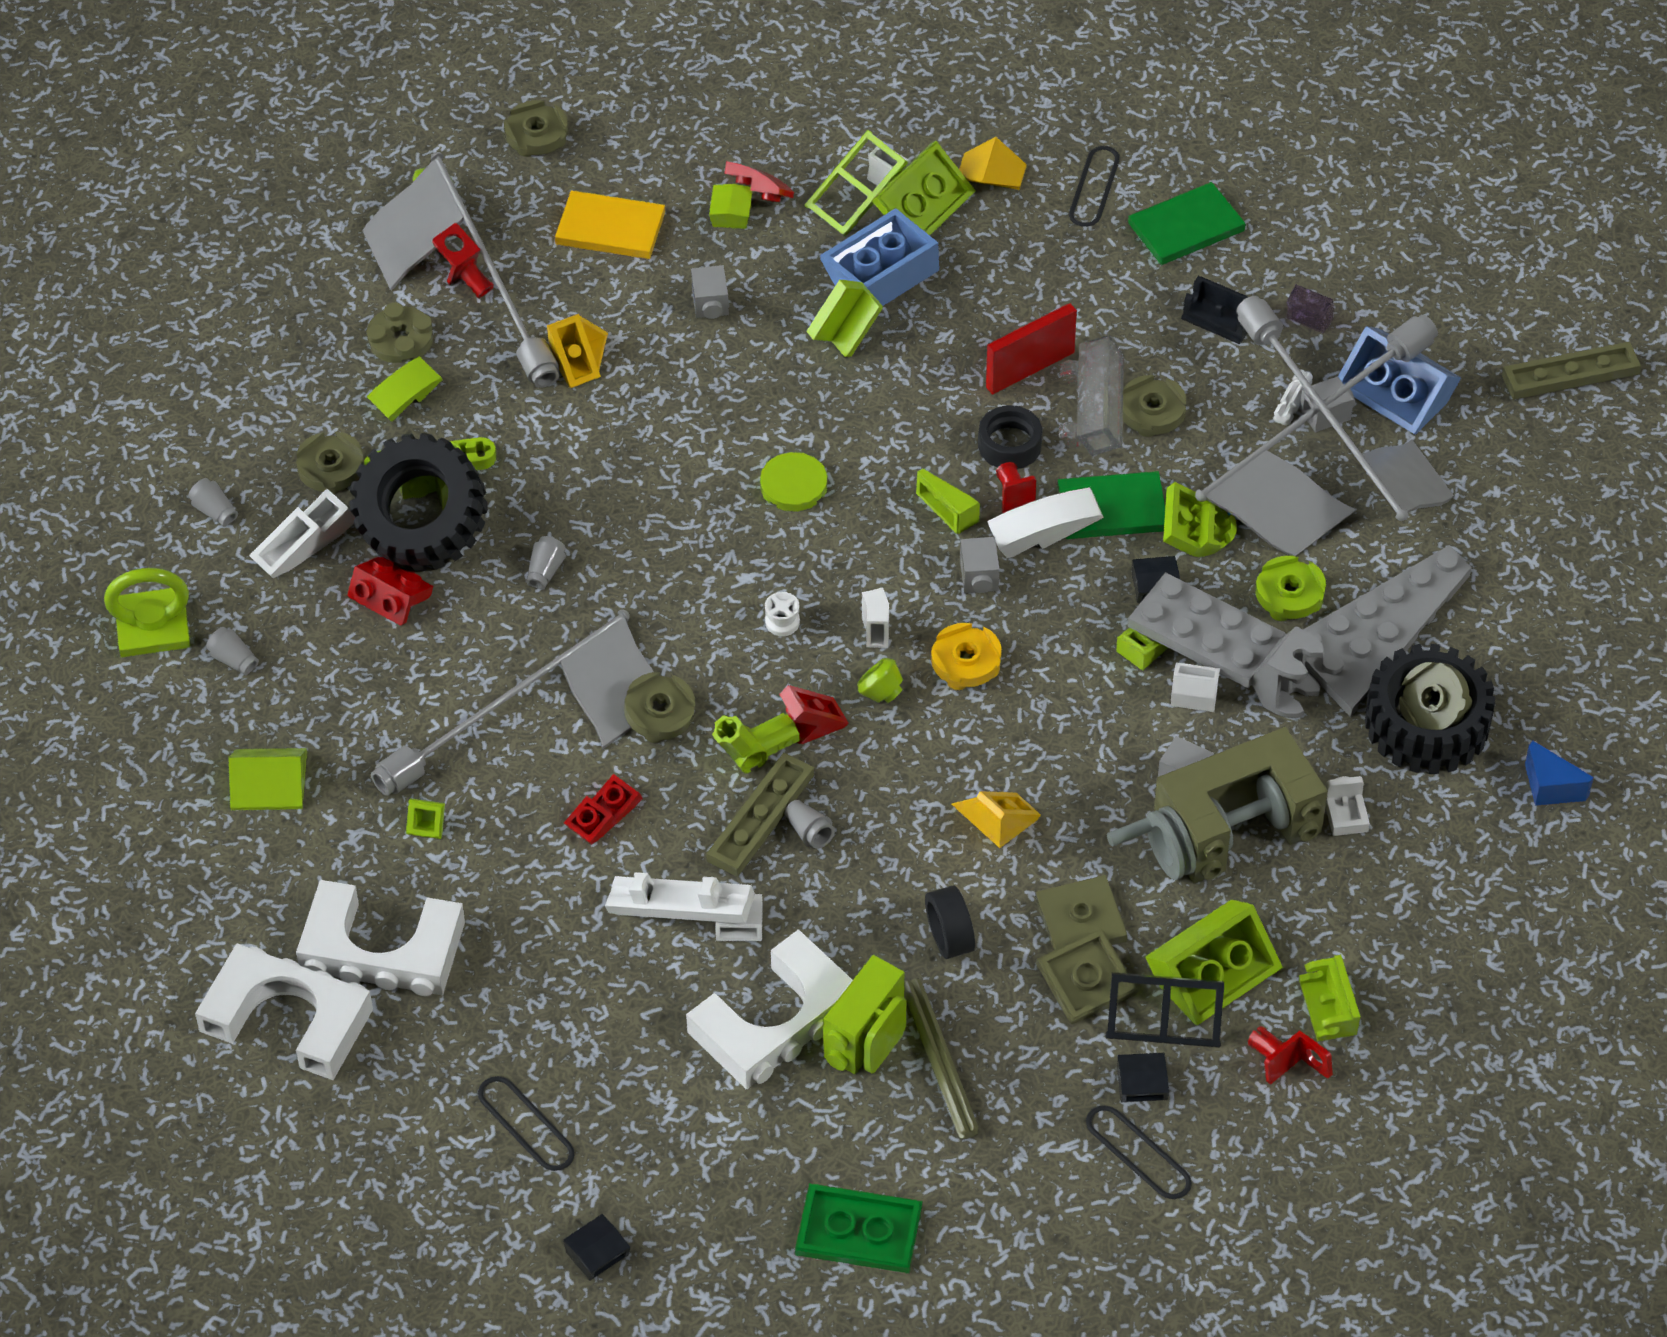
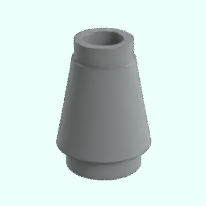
[188,478,238,527]
[526,536,566,590]
[206,627,259,676]
[784,800,835,849]

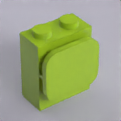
[823,955,906,1074]

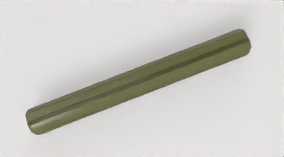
[904,978,978,1140]

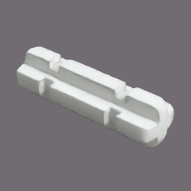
[1273,370,1313,426]

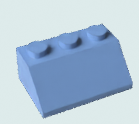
[820,208,939,306]
[1338,326,1461,435]

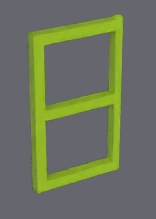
[805,130,908,236]

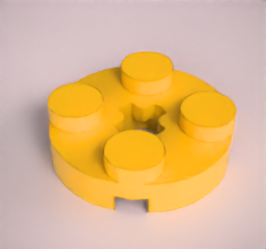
[931,623,1002,690]

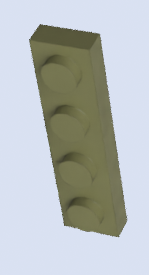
[1502,341,1641,400]
[706,752,814,877]

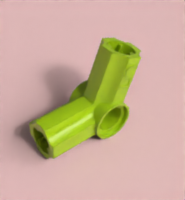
[712,713,799,774]

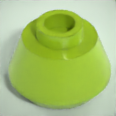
[857,658,903,703]

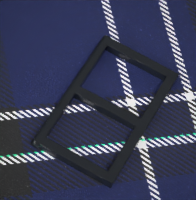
[1105,972,1224,1048]

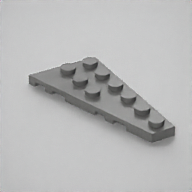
[1303,545,1472,717]

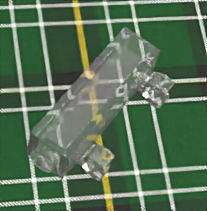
[1058,335,1124,456]

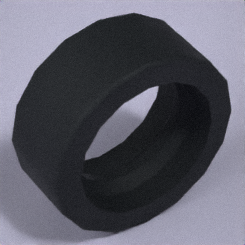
[978,405,1043,469]
[925,885,976,959]

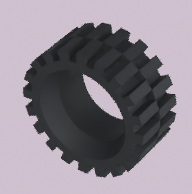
[1365,644,1495,774]

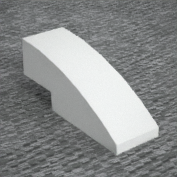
[987,487,1104,558]
[249,489,355,578]

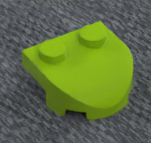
[1163,482,1237,557]

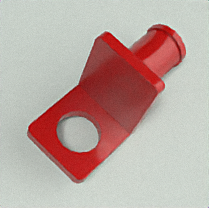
[432,223,494,299]
[996,462,1037,513]
[1248,1026,1333,1085]

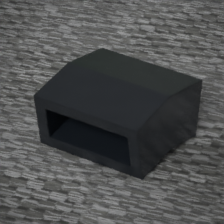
[1132,556,1180,603]
[1117,1052,1169,1103]
[563,1214,630,1281]

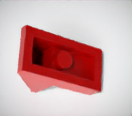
[779,685,849,744]

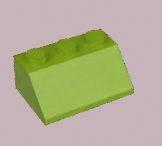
[1145,900,1283,1026]

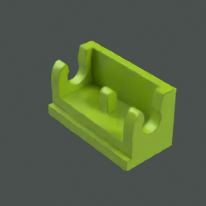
[1299,954,1360,1042]

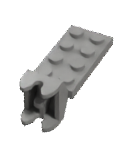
[1128,572,1324,718]

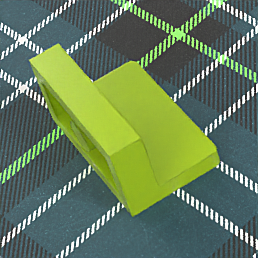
[806,279,883,357]

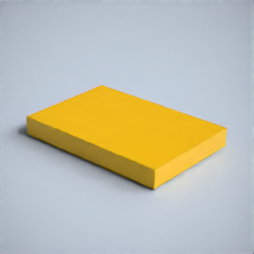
[555,190,665,259]

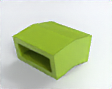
[709,184,752,229]

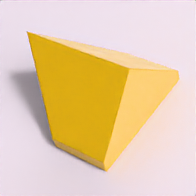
[959,137,1027,190]
[547,314,608,388]
[952,791,1041,848]

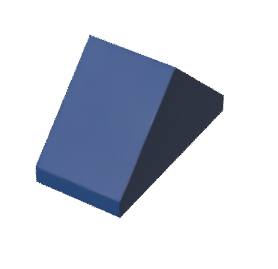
[1525,741,1594,806]

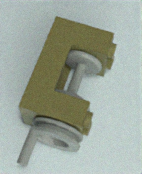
[1107,727,1328,884]

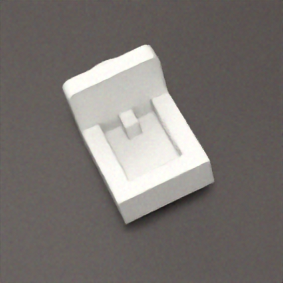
[1325,776,1370,836]

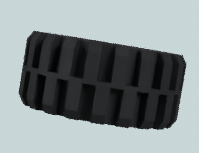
[349,433,488,571]

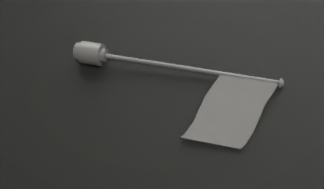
[362,152,559,388]
[1237,296,1454,521]
[1195,314,1438,556]
[371,610,666,796]

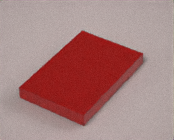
[986,303,1077,395]

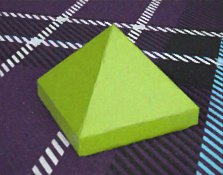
[406,798,445,839]

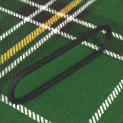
[1069,146,1120,227]
[478,1076,575,1171]
[1086,1105,1192,1199]

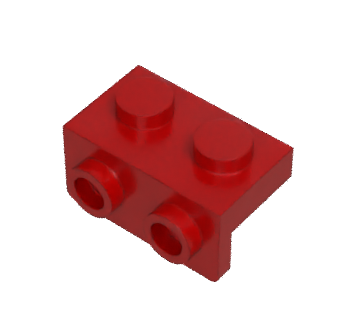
[347,556,434,626]

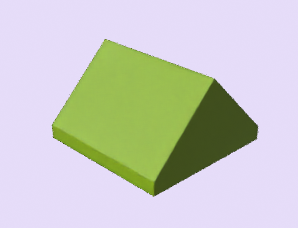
[229,748,307,810]

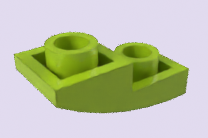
[366,356,443,422]

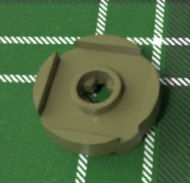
[504,100,568,157]
[367,303,433,363]
[1119,375,1186,437]
[296,432,364,494]
[1399,662,1472,730]
[624,672,695,743]

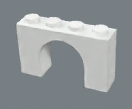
[296,880,465,996]
[686,929,853,1090]
[195,943,373,1080]

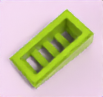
[916,468,980,534]
[1116,628,1168,671]

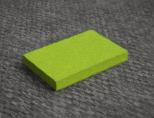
[872,141,976,235]

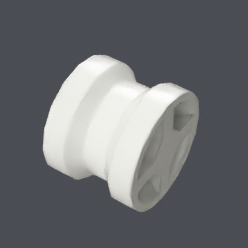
[765,592,800,636]

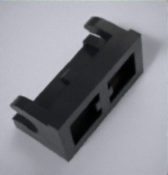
[1181,275,1248,344]

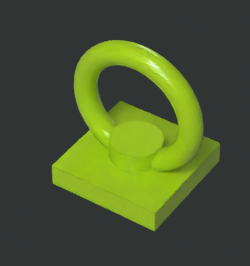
[104,568,191,657]

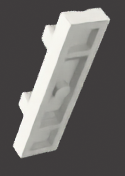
[605,872,755,924]

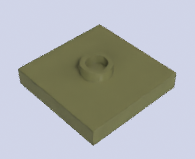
[1035,875,1127,950]
[1036,928,1138,1025]

